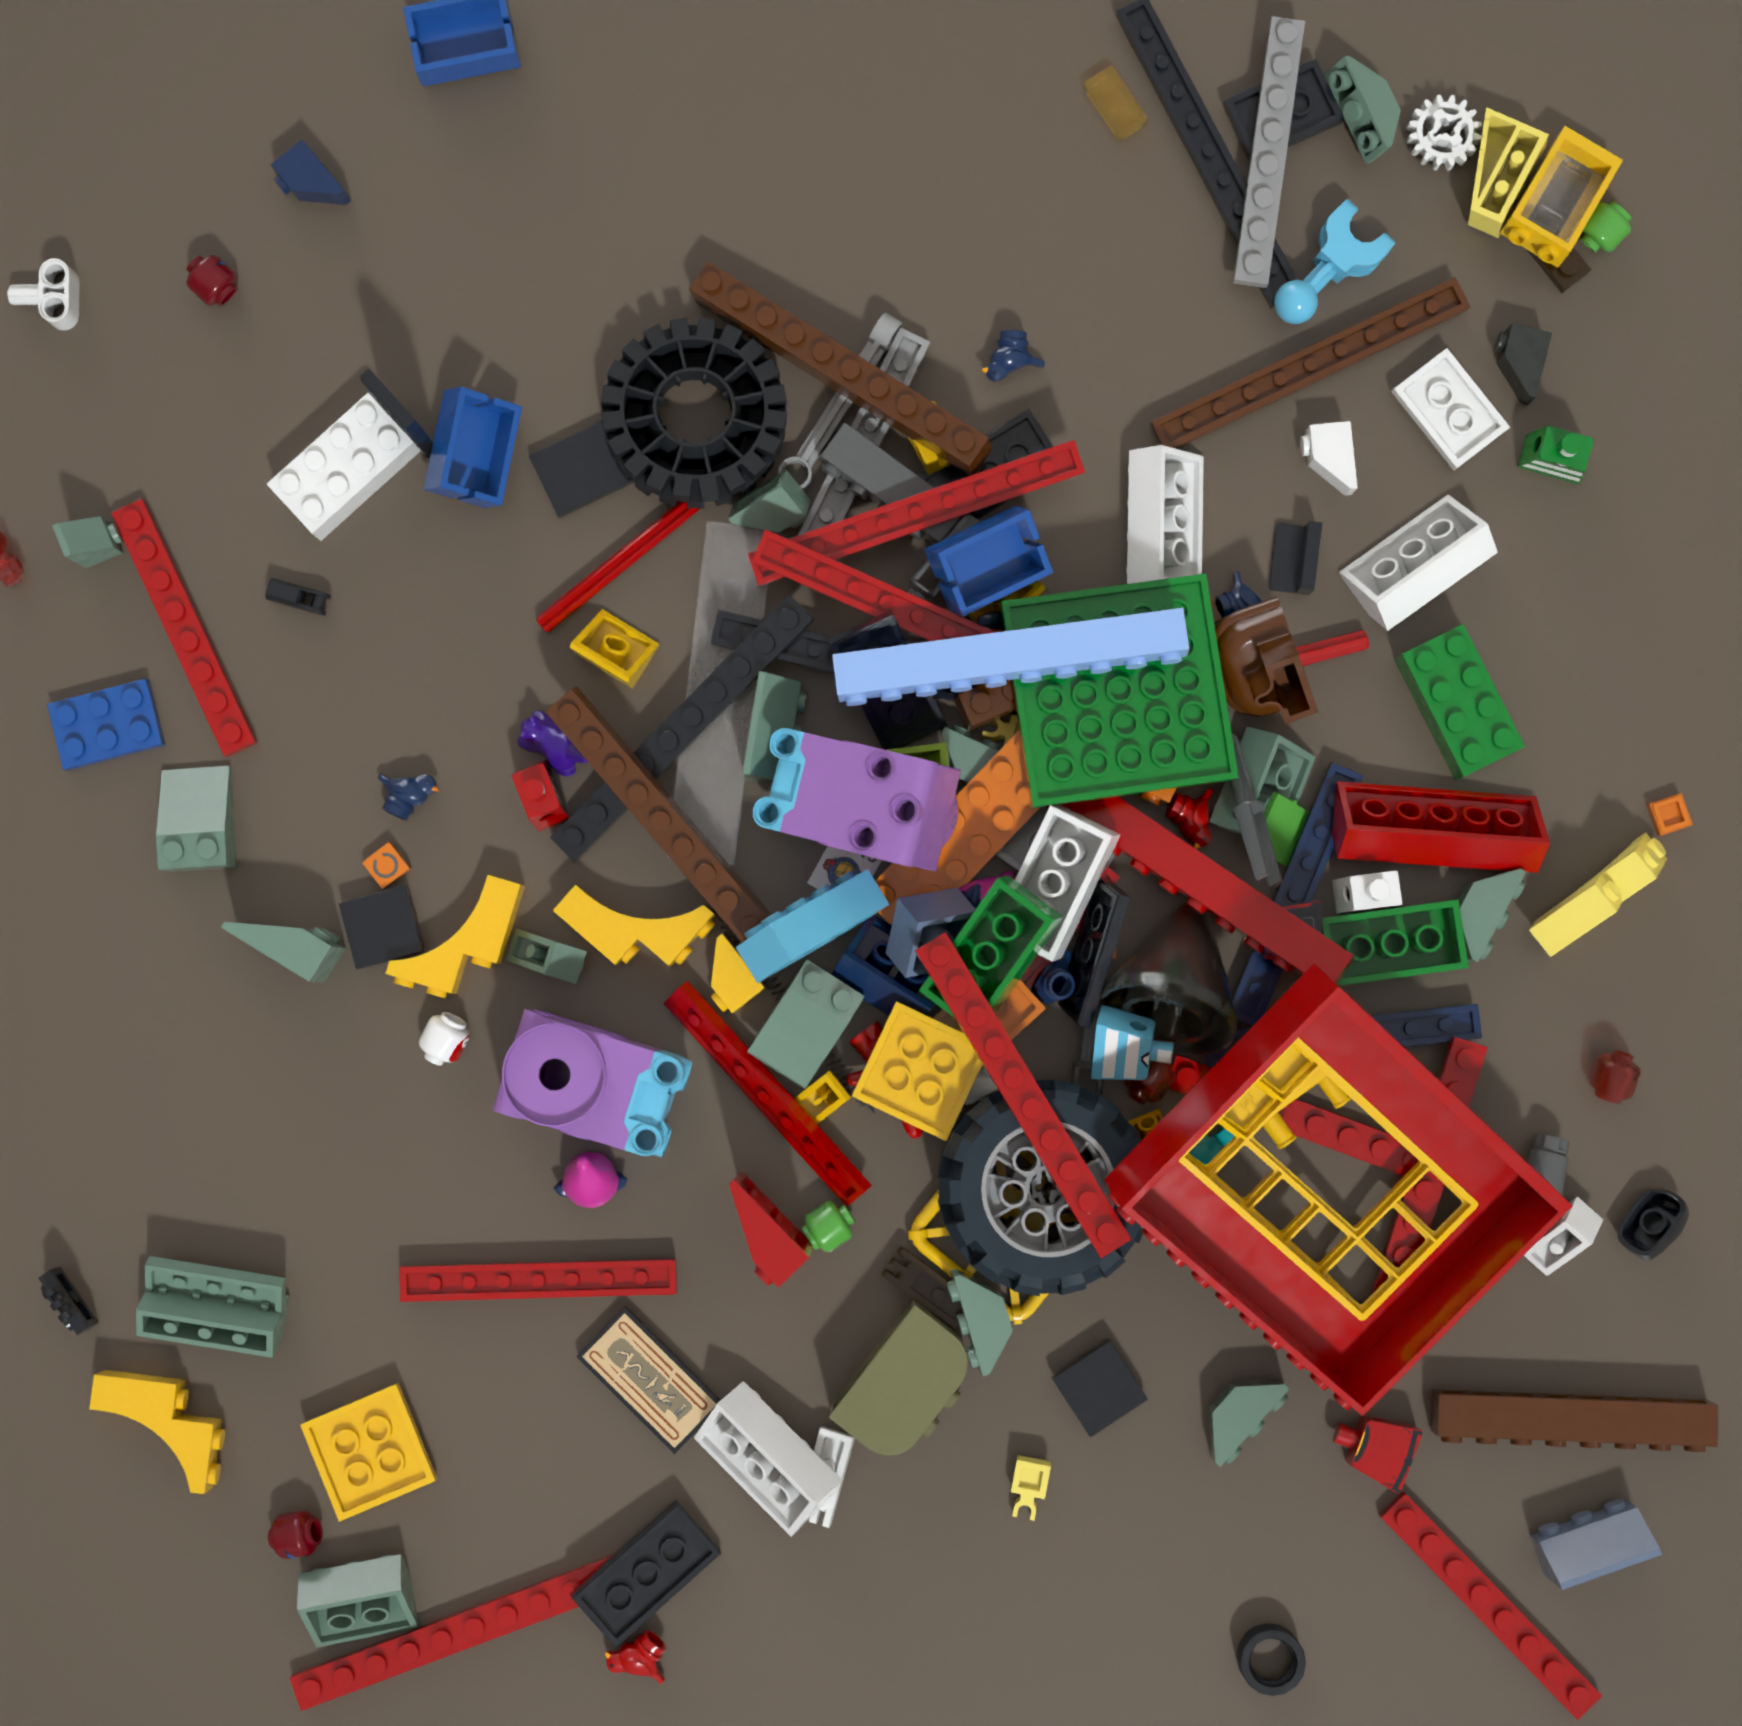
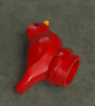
[1165,788,1214,849]
[605,1630,666,1684]

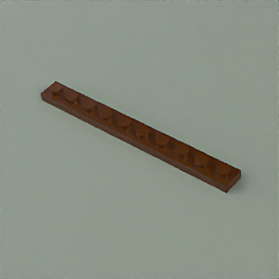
[1150,277,1470,449]

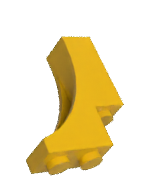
[385,875,525,998]
[553,885,716,966]
[89,1370,225,1494]

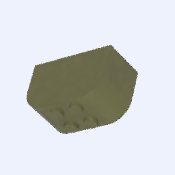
[828,1299,968,1456]

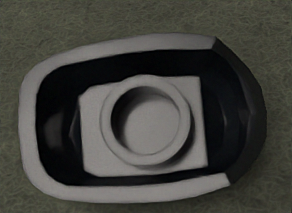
[1618,1189,1689,1261]

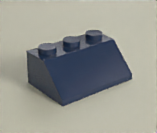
[831,915,935,1016]

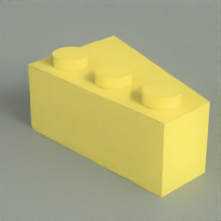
[1468,107,1549,238]

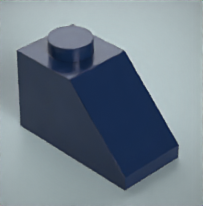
[270,139,351,205]

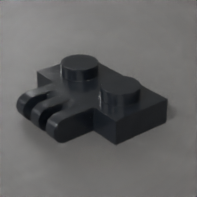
[38,1266,99,1335]

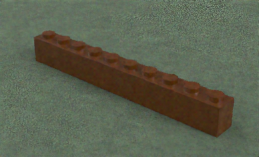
[689,261,992,476]
[545,686,772,976]

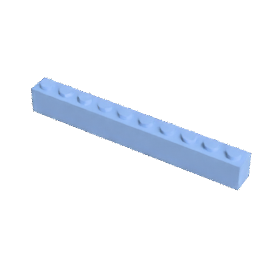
[832,608,1189,706]

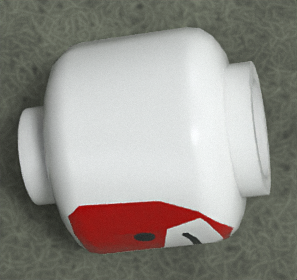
[418,1012,470,1066]

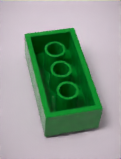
[1394,624,1526,780]
[919,875,1064,1018]
[1322,899,1469,986]

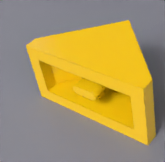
[794,1069,852,1124]

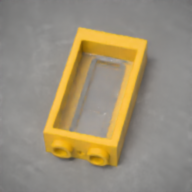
[1500,126,1623,268]

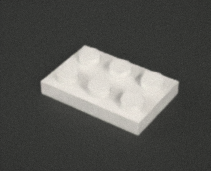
[1391,348,1510,471]

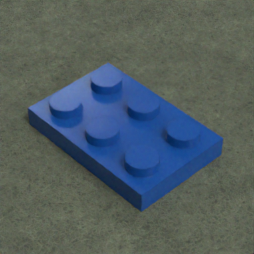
[47,678,165,771]

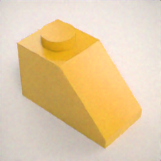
[711,934,766,1013]

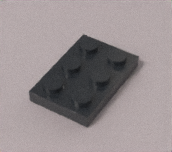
[1223,59,1344,162]

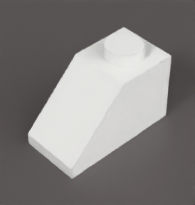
[1300,421,1358,496]
[1524,1197,1603,1276]

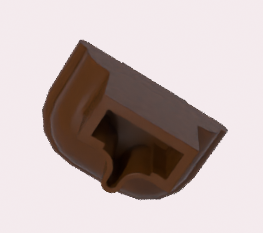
[1215,596,1319,724]

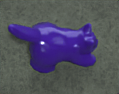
[517,710,588,777]

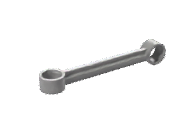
[778,312,903,491]

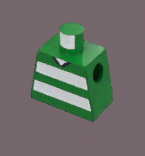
[1517,426,1594,485]

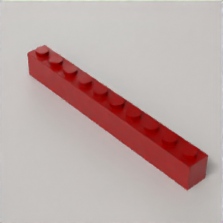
[1046,796,1354,983]

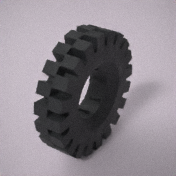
[601,318,787,508]

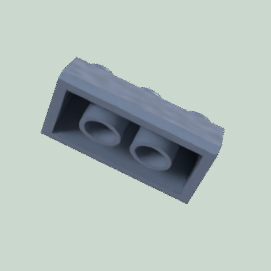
[1530,1499,1662,1590]

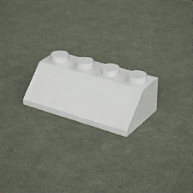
[1126,445,1204,584]
[1339,494,1498,631]
[694,1381,842,1537]

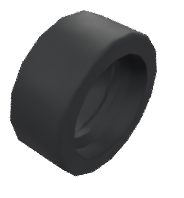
[1236,1623,1306,1696]

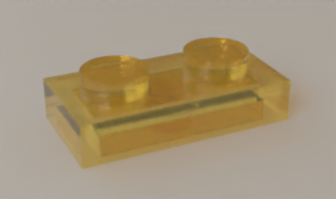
[1083,65,1148,142]

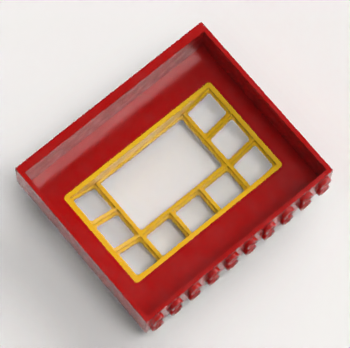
[1104,963,1573,1416]

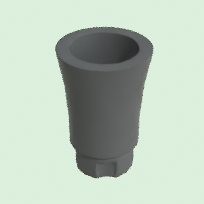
[1528,1134,1569,1196]

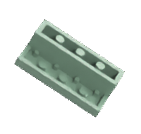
[136,1256,289,1358]

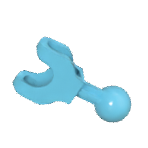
[1274,199,1396,324]

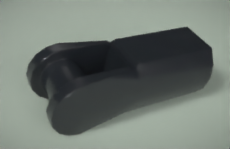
[265,578,331,616]

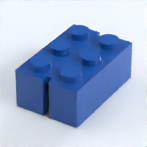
[403,0,521,87]
[423,387,522,508]
[924,506,1054,617]

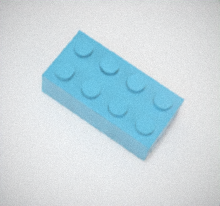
[736,869,889,983]

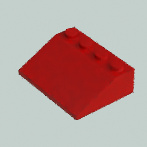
[729,1171,813,1288]

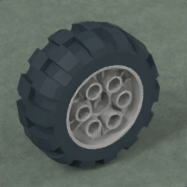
[937,1079,1143,1296]

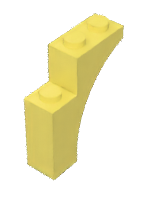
[1529,832,1667,957]

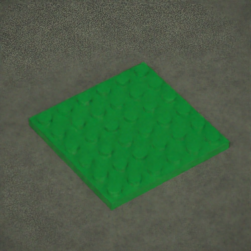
[1000,573,1239,809]

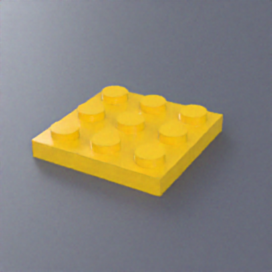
[852,1001,983,1141]
[300,1382,438,1522]

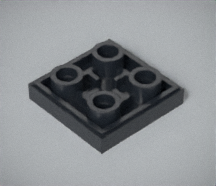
[338,885,424,970]
[1051,1340,1148,1438]

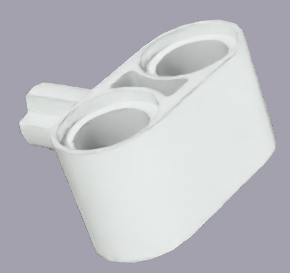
[7,258,80,331]

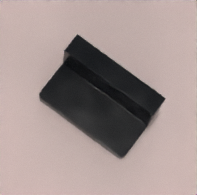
[1269,521,1322,595]

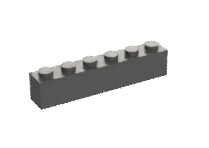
[818,422,980,544]

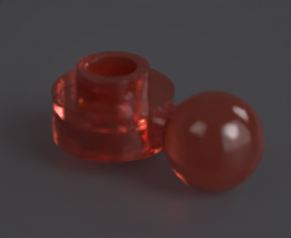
[0,531,24,588]

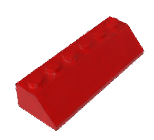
[1332,781,1550,873]

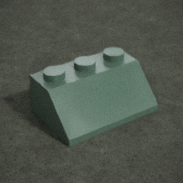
[742,671,807,784]
[1209,727,1315,837]
[297,1554,419,1648]

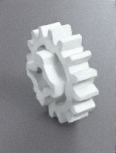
[1406,95,1482,171]

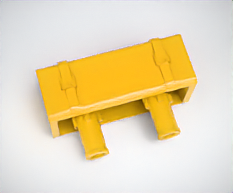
[1226,1046,1351,1150]

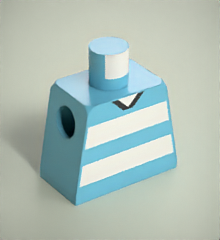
[1091,1005,1174,1080]

